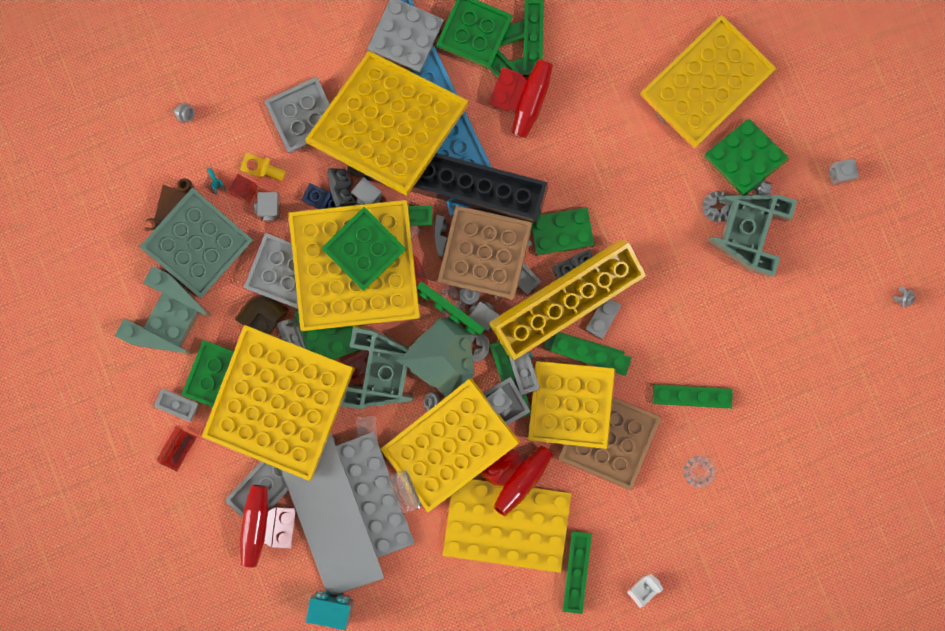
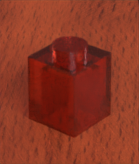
[228,173,258,204]

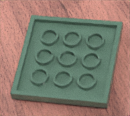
[139,187,253,298]

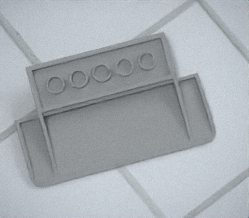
[281,431,415,595]

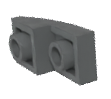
[328,168,356,207]
[435,215,448,259]
[552,249,593,279]

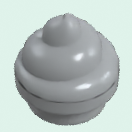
[174,103,195,123]
[753,181,773,195]

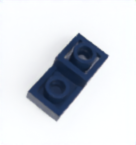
[301,183,337,209]

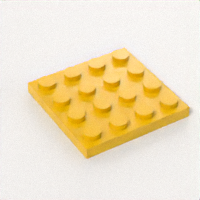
[528,361,615,449]

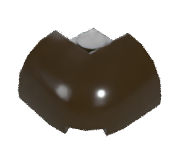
[234,295,289,334]

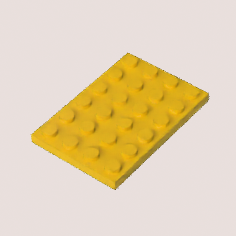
[640,15,777,149]
[380,378,520,512]
[443,479,571,573]

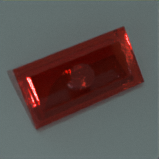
[157,426,197,472]

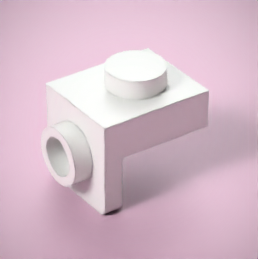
[627,574,664,608]

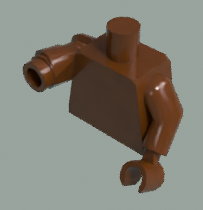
[144,178,195,231]

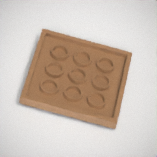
[437,206,533,300]
[558,397,662,491]

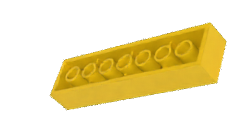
[489,240,646,360]

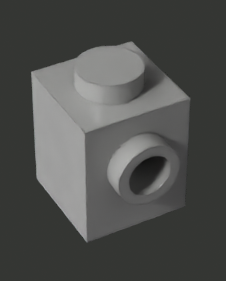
[829,158,859,185]
[351,177,383,205]
[254,192,280,222]
[468,301,499,332]
[486,387,513,417]

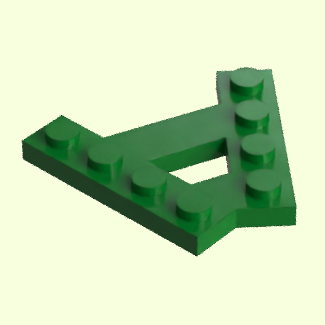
[490,0,544,78]

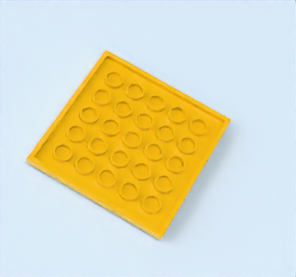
[305,51,469,196]
[288,200,420,331]
[202,325,354,481]

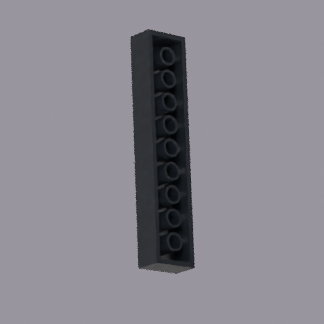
[347,153,548,225]

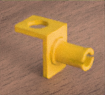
[240,153,286,182]

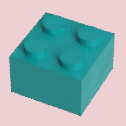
[305,590,354,630]

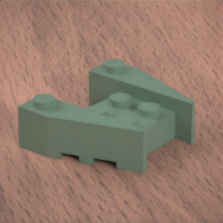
[708,195,797,277]
[115,266,211,354]
[340,325,413,409]

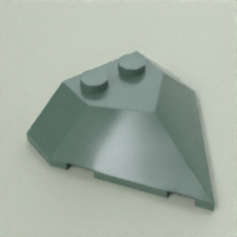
[396,318,474,397]

